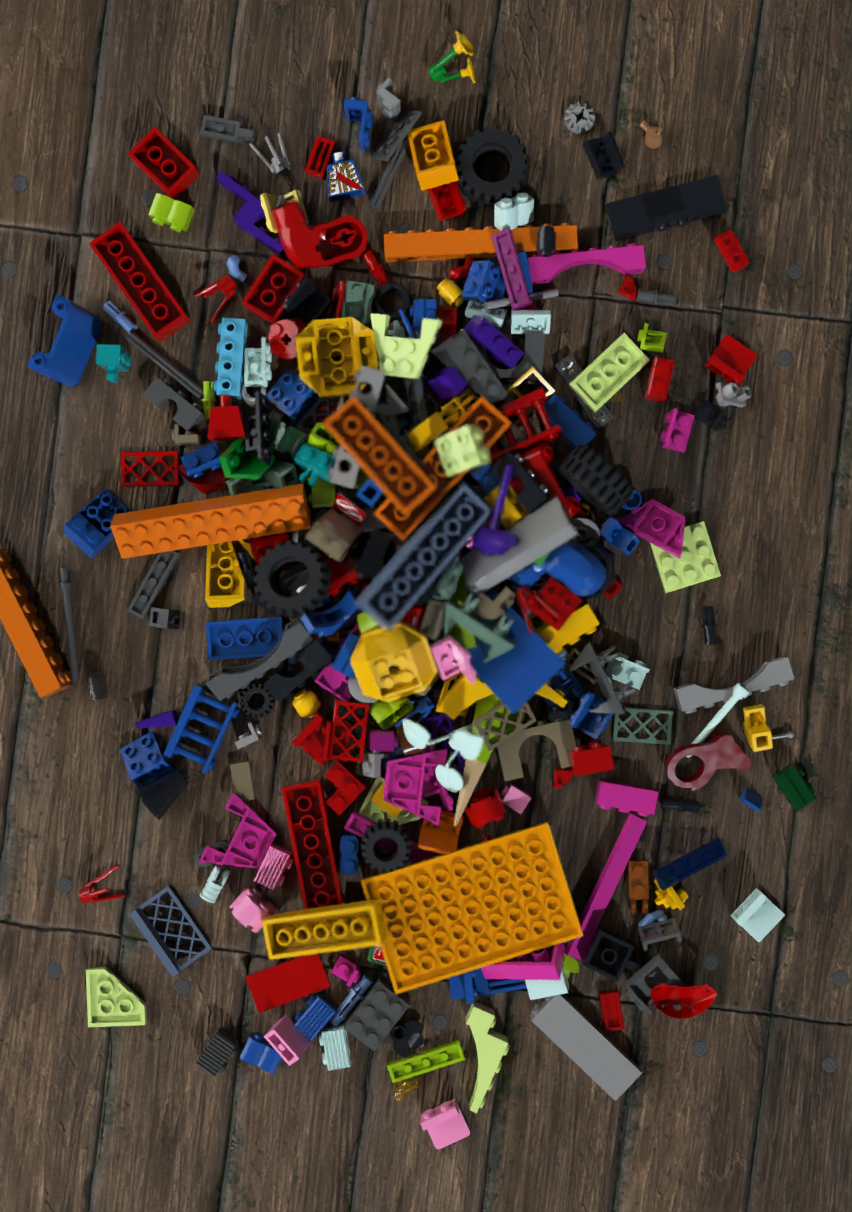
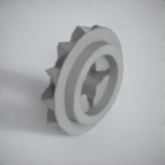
[564,102,595,134]

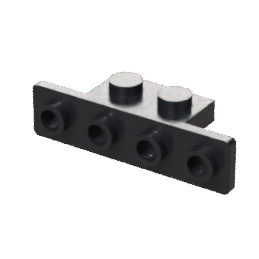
[245,391,272,466]

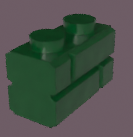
[772,764,816,811]

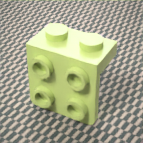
[435,425,491,476]

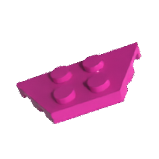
[617,499,686,559]

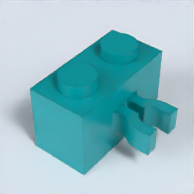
[96,344,132,383]
[294,443,342,487]

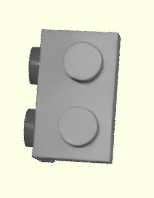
[376,77,401,121]

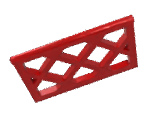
[121,451,180,487]
[328,700,370,762]

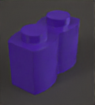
[426,365,468,400]

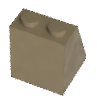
[305,509,363,562]

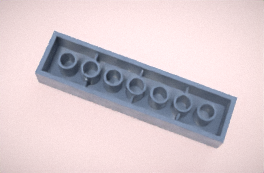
[354,484,492,630]

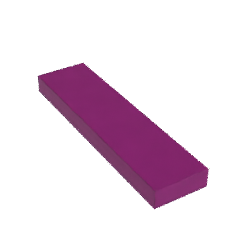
[492,228,532,310]

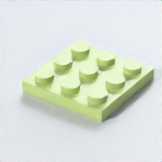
[649,521,721,593]

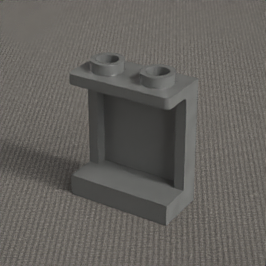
[623,954,686,1015]

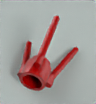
[194,274,237,323]
[326,281,346,318]
[515,586,560,633]
[79,864,126,904]

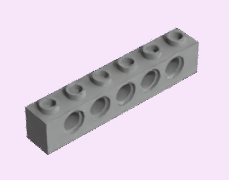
[328,366,385,489]

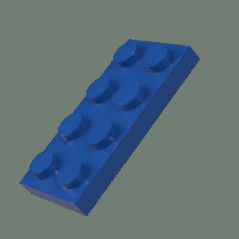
[205,616,284,661]

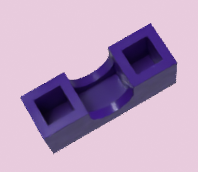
[464,315,524,369]

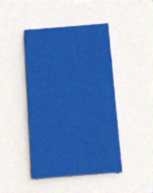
[467,588,566,714]

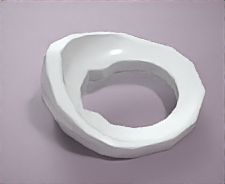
[242,384,267,408]

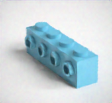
[214,318,248,399]

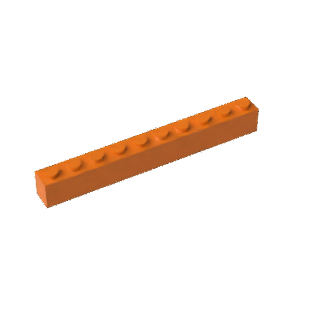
[384,223,578,262]

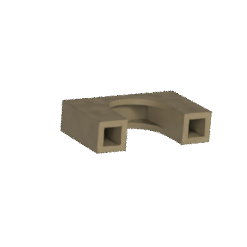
[497,718,576,781]

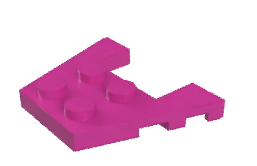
[383,749,447,825]
[199,792,277,869]

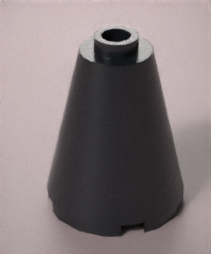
[134,768,190,820]

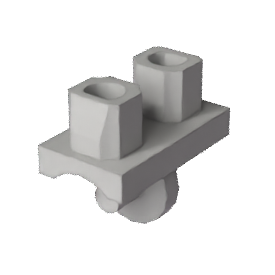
[716,382,751,408]

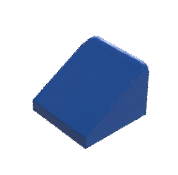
[739,787,762,812]

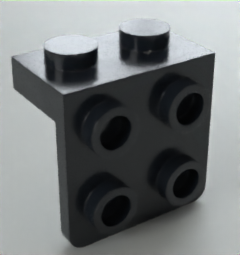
[283,277,333,326]

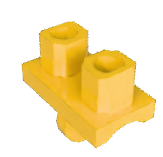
[653,874,689,910]

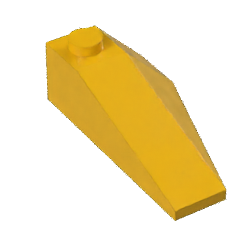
[205,541,245,608]

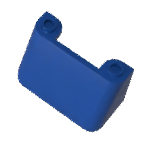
[27,294,102,387]

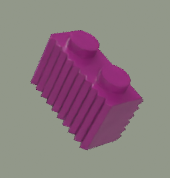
[370,729,399,752]

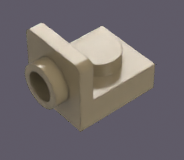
[172,424,202,446]

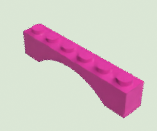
[528,243,646,285]

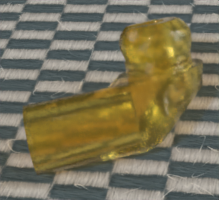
[393,1079,419,1102]

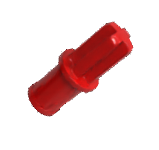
[362,250,390,287]

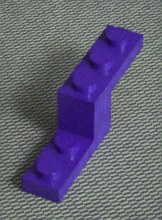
[216,172,286,258]

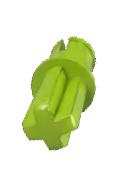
[201,381,217,420]

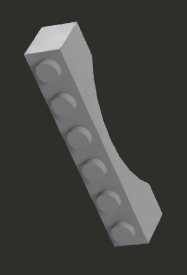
[673,656,794,714]

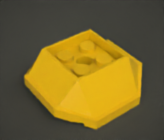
[295,317,378,398]
[350,620,438,702]

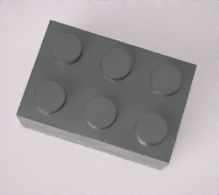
[344,976,410,1052]

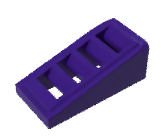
[135,709,179,728]

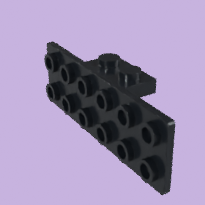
[606,175,727,241]

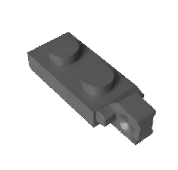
[200,115,255,143]

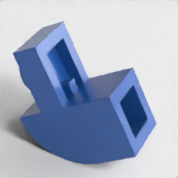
[469,463,502,495]
[599,516,640,557]

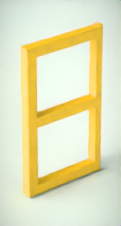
[494,366,555,426]

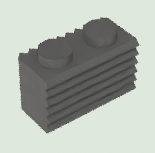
[196,1027,239,1077]

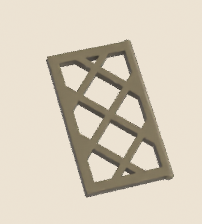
[473,702,537,751]

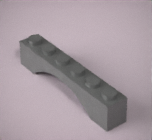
[206,617,315,701]

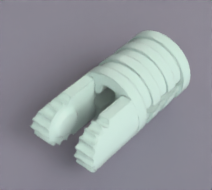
[200,865,231,903]

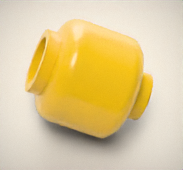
[292,689,321,718]

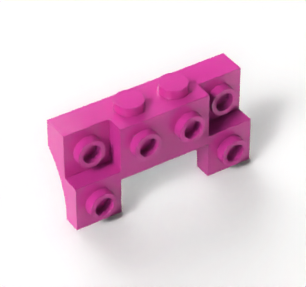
[315,623,361,702]

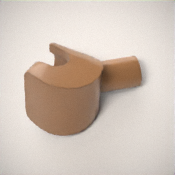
[639,120,662,149]

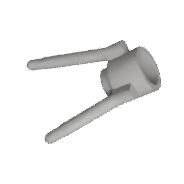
[249,133,290,176]

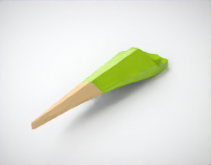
[454,694,511,826]

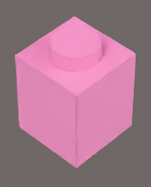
[500,783,531,814]

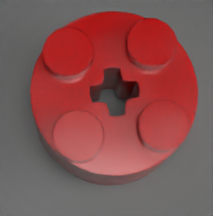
[269,318,307,359]
[465,787,506,829]

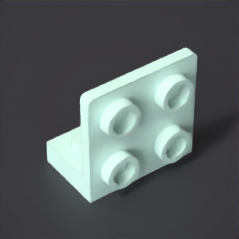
[730,888,785,942]

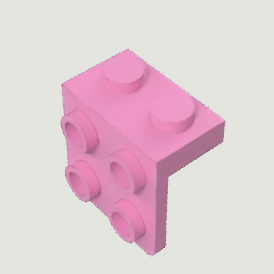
[429,636,476,684]
[420,1099,470,1149]

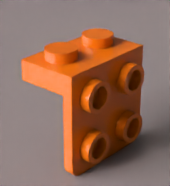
[418,810,464,854]

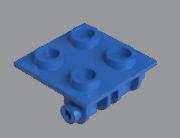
[542,661,586,708]

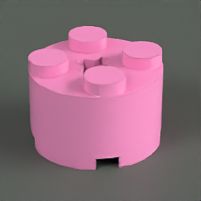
[229,888,276,933]

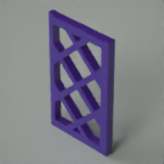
[424,714,465,771]

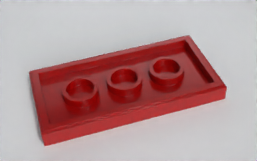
[245,953,331,1013]

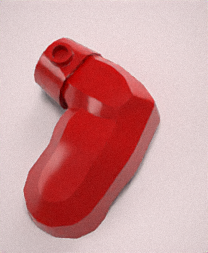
[272,200,368,269]

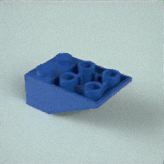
[64,489,132,559]

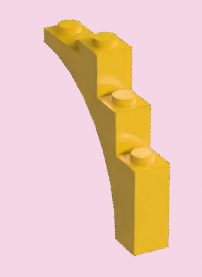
[437,674,567,720]

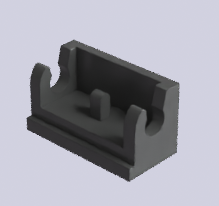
[638,918,682,951]

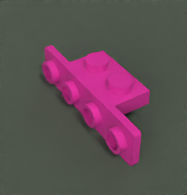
[422,737,454,811]

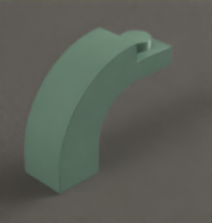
[226,461,299,495]

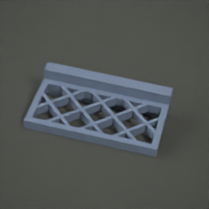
[129,885,212,977]

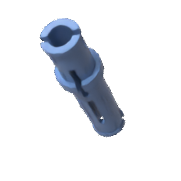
[329,974,374,1027]

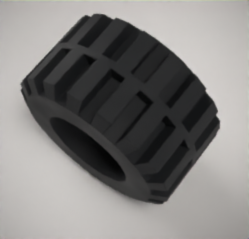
[361,818,411,873]

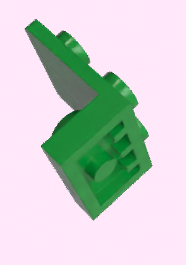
[219,438,276,480]

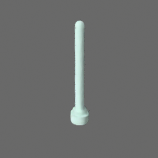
[686,682,751,757]

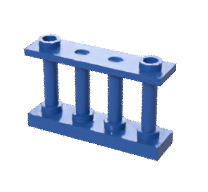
[163,684,240,774]

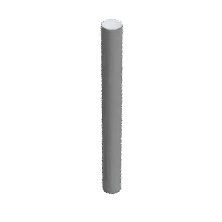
[485,288,559,310]

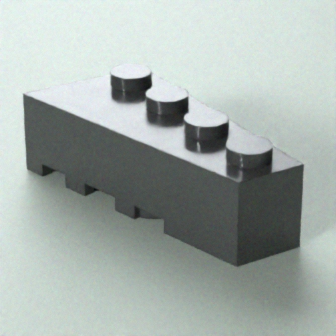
[431,329,508,407]

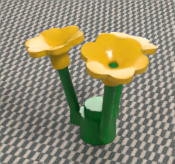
[428,31,476,84]

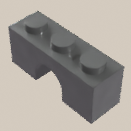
[143,377,204,431]

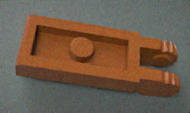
[628,860,649,915]

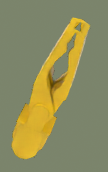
[405,387,478,451]

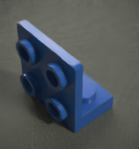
[266,368,320,423]
[120,731,174,787]

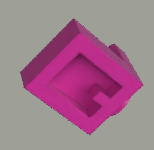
[331,954,361,987]

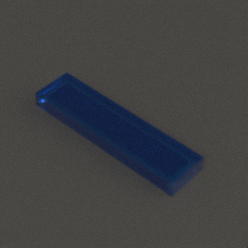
[653,838,727,890]

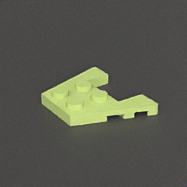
[371,313,442,379]

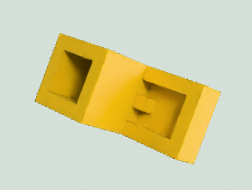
[743,704,773,752]

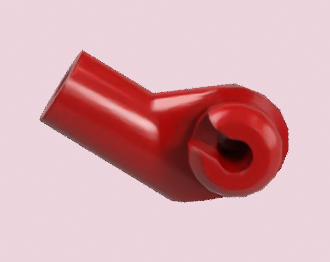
[449,257,475,280]

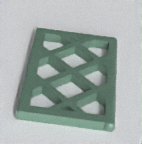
[613,707,673,745]

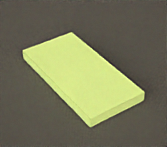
[569,333,650,412]

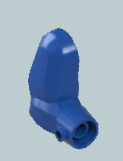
[507,538,606,597]

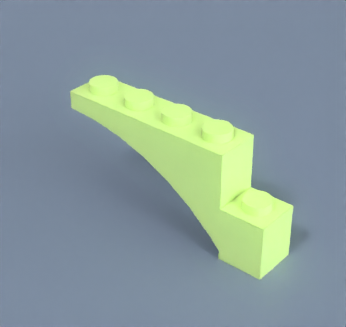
[466,1001,510,1114]

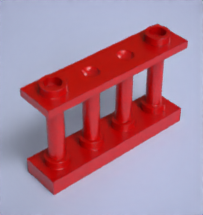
[490,388,563,466]

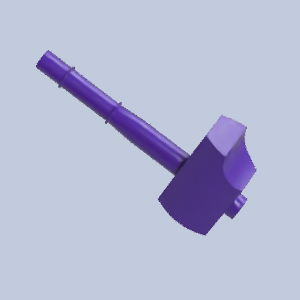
[472,465,516,556]

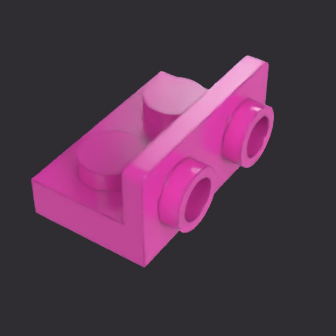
[660,408,695,453]

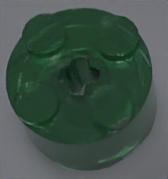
[269,421,309,459]

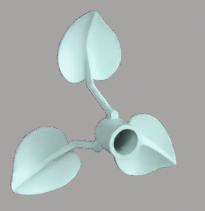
[403,719,483,793]

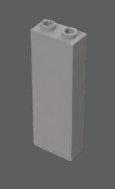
[459,497,578,596]
[530,994,642,1101]

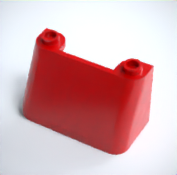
[496,442,582,517]

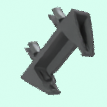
[569,642,637,714]

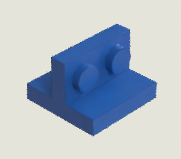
[449,968,489,1004]

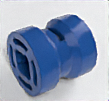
[622,490,642,510]

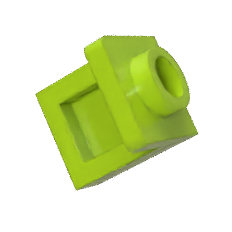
[638,323,667,353]

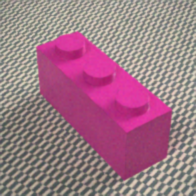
[595,779,658,817]

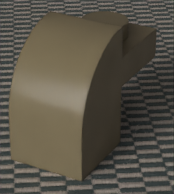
[473,587,516,623]

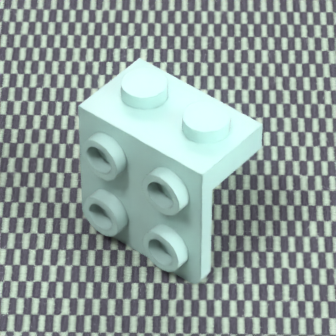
[244,337,272,387]

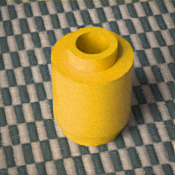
[437,278,465,307]

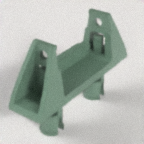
[444,592,517,662]

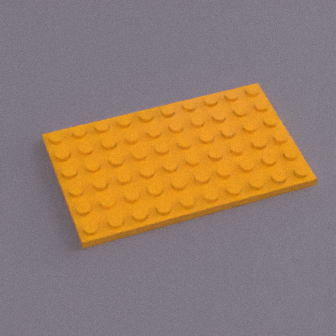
[361,822,583,994]

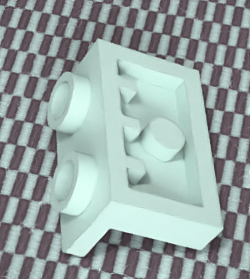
[464,300,507,328]
[510,310,551,335]
[606,652,650,690]

